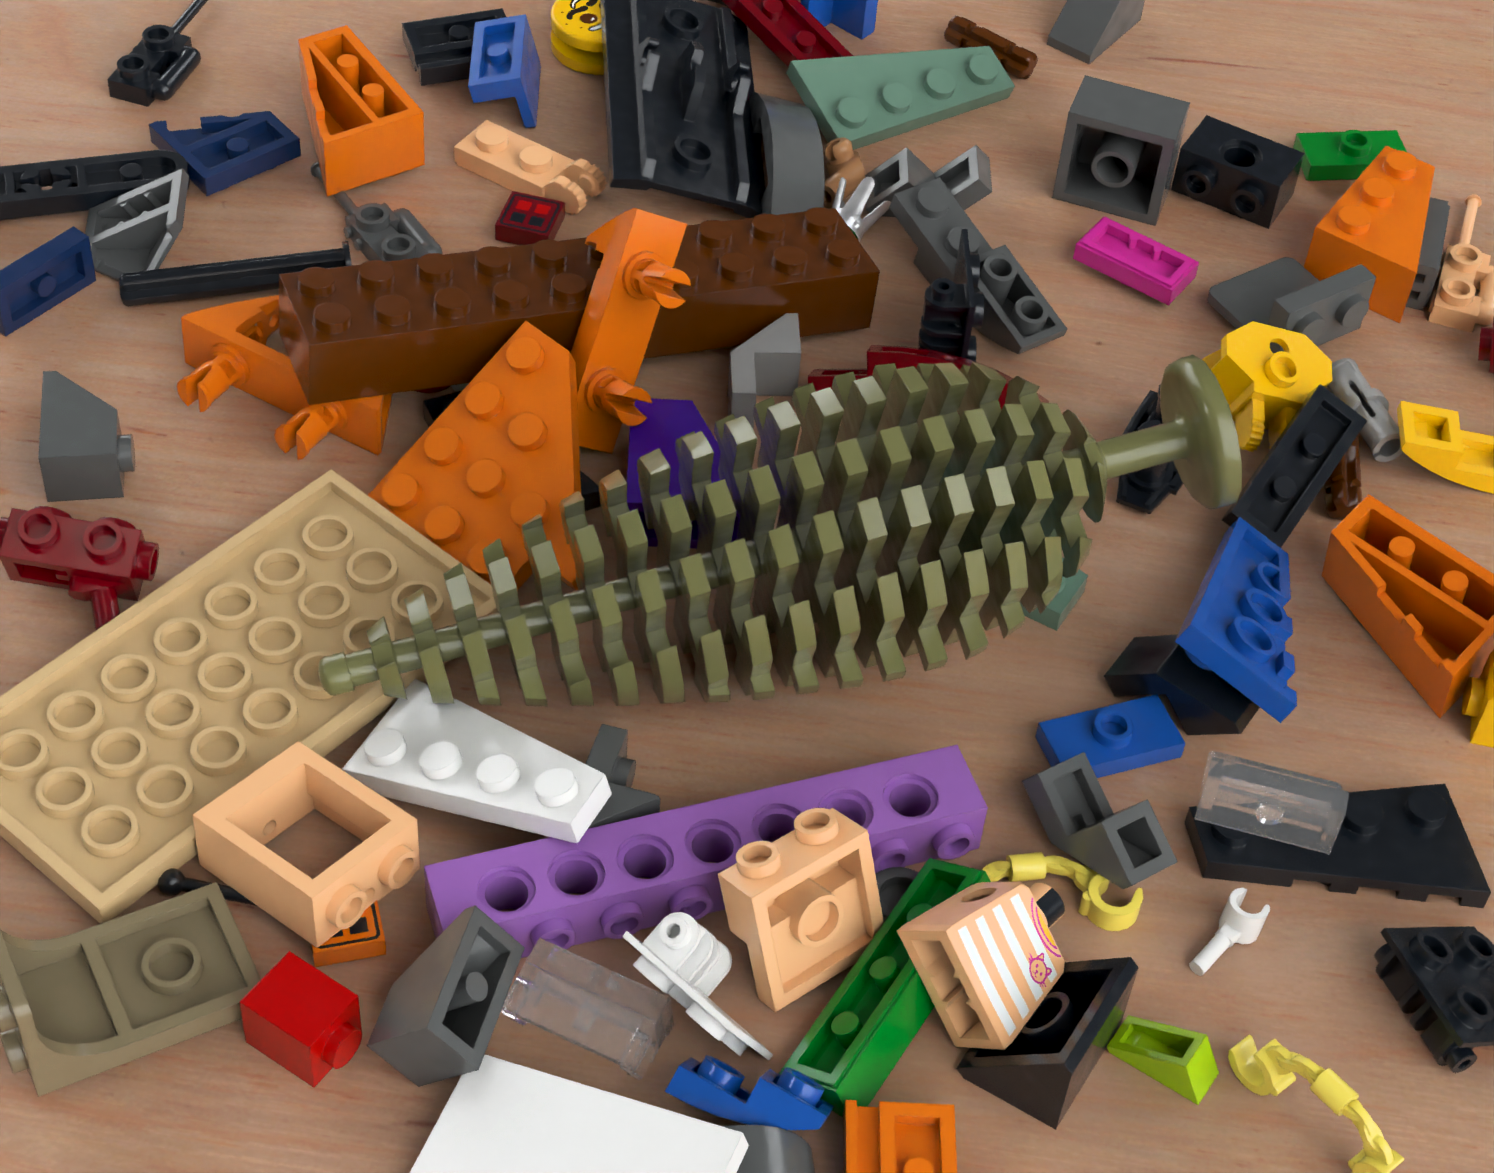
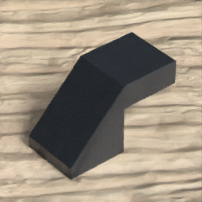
[1104,634,1260,735]

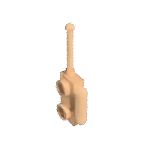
[1428,194,1494,333]

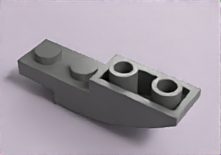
[889,177,1067,354]

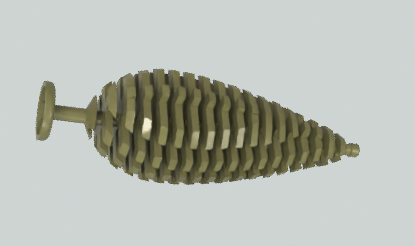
[318,355,1242,707]

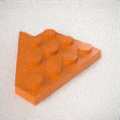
[368,321,581,591]

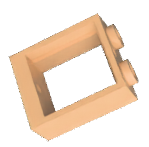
[192,741,420,948]

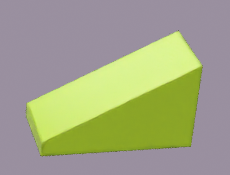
[1107,1015,1219,1105]

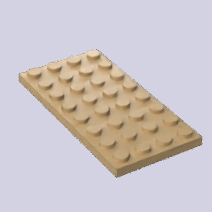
[0,469,498,924]

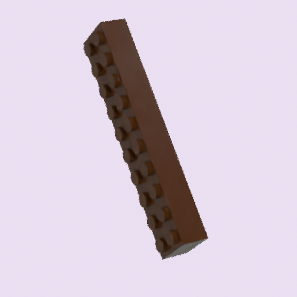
[279,207,880,405]

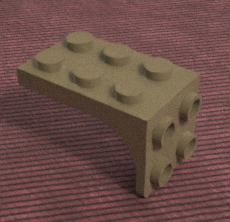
[0,882,261,1097]

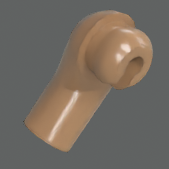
[824,137,865,208]

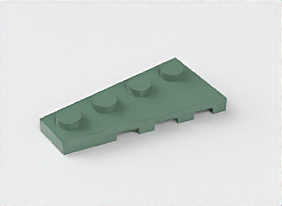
[786,46,1015,150]

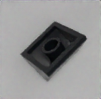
[956,957,1138,1130]

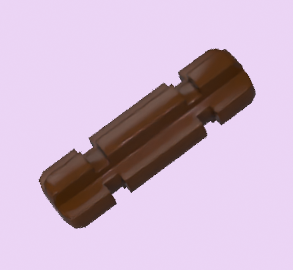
[944,16,1038,79]
[1325,434,1362,519]

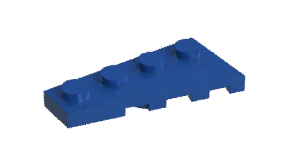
[1175,516,1297,723]

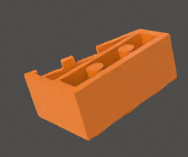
[298,25,425,197]
[1304,146,1435,323]
[1321,494,1494,718]

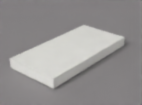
[410,1055,749,1173]

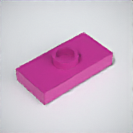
[1073,217,1199,306]

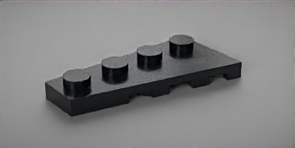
[1185,784,1491,908]

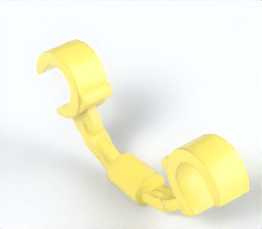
[982,852,1143,931]
[1228,1035,1404,1173]

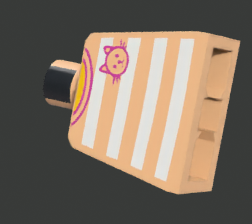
[897,881,1065,1050]

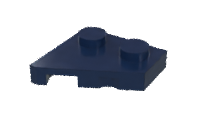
[149,111,301,196]

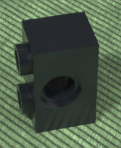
[1171,115,1305,229]

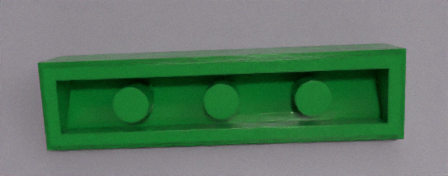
[779,858,991,1117]

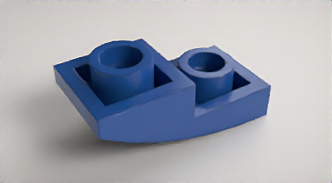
[665,1055,834,1130]

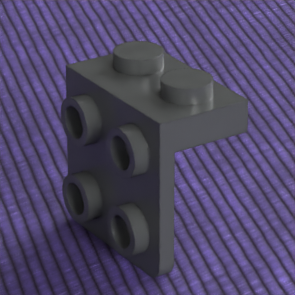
[1207,257,1376,353]

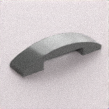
[749,92,825,215]

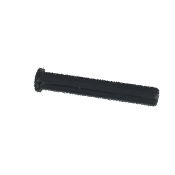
[119,241,352,307]

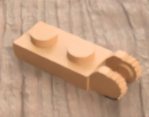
[454,120,607,215]

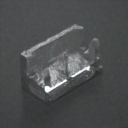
[502,938,674,1081]

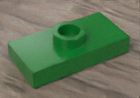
[1293,130,1407,181]

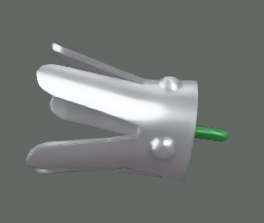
[832,177,891,242]

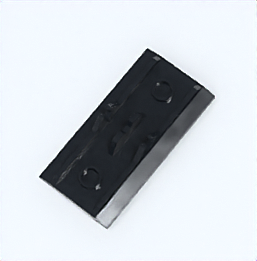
[600,0,766,218]

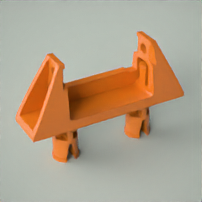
[571,207,691,454]
[177,295,393,460]

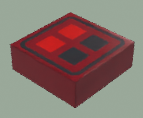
[495,191,565,245]

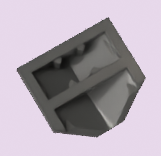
[85,168,189,280]

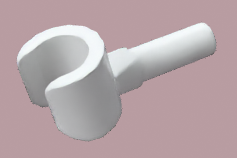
[1189,888,1270,976]

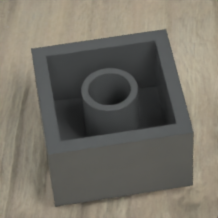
[1052,75,1190,226]

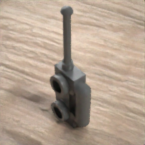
[311,162,443,261]

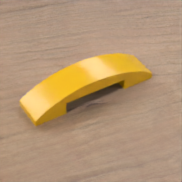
[1397,401,1494,494]

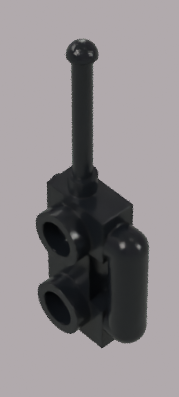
[107,0,208,107]

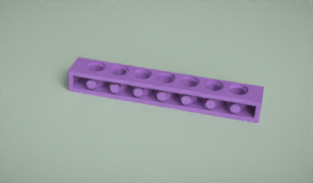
[424,745,988,958]

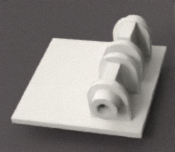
[622,912,773,1060]

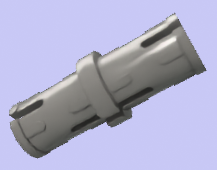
[1327,358,1403,462]

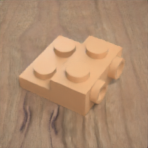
[718,808,884,1013]

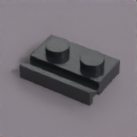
[402,8,506,86]

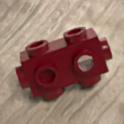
[0,506,159,630]

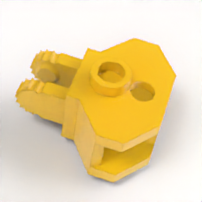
[1202,321,1332,452]

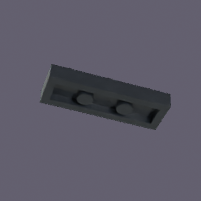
[1222,384,1367,548]

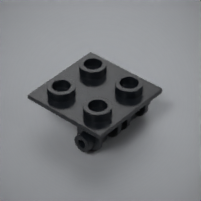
[918,229,984,362]
[1374,926,1494,1073]

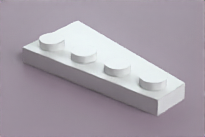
[342,679,612,843]

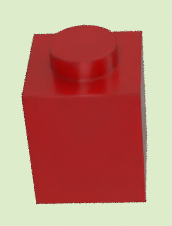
[239,951,362,1087]

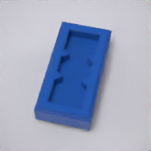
[1035,695,1185,778]

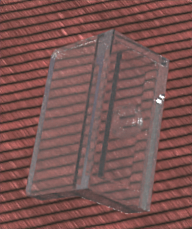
[1194,751,1349,855]

